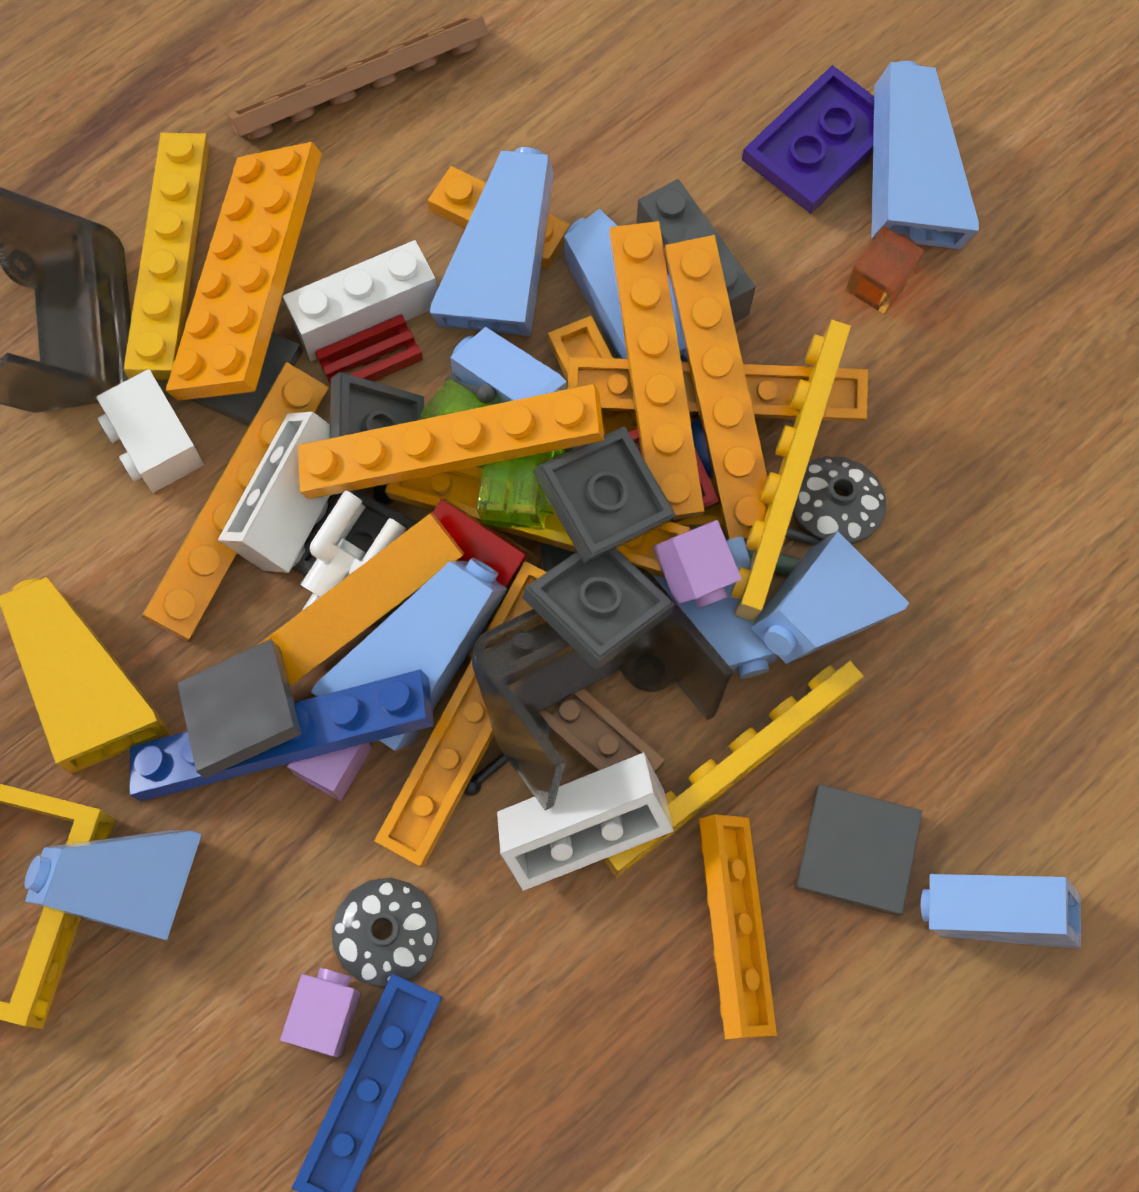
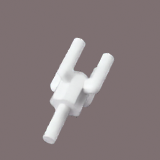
[300,490,406,610]

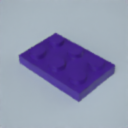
[742,65,874,214]

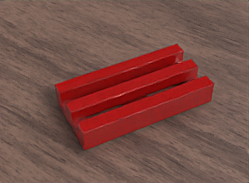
[315,314,423,386]

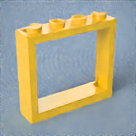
[0,784,115,1029]

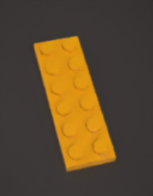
[165,142,322,401]

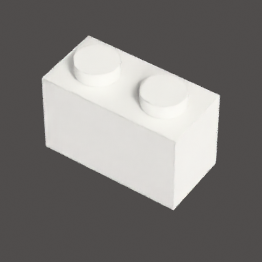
[96,369,205,493]

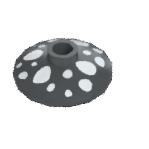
[792,456,886,544]
[332,878,439,987]

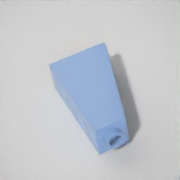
[871,61,979,249]
[430,147,554,336]
[564,208,688,362]
[311,558,508,751]

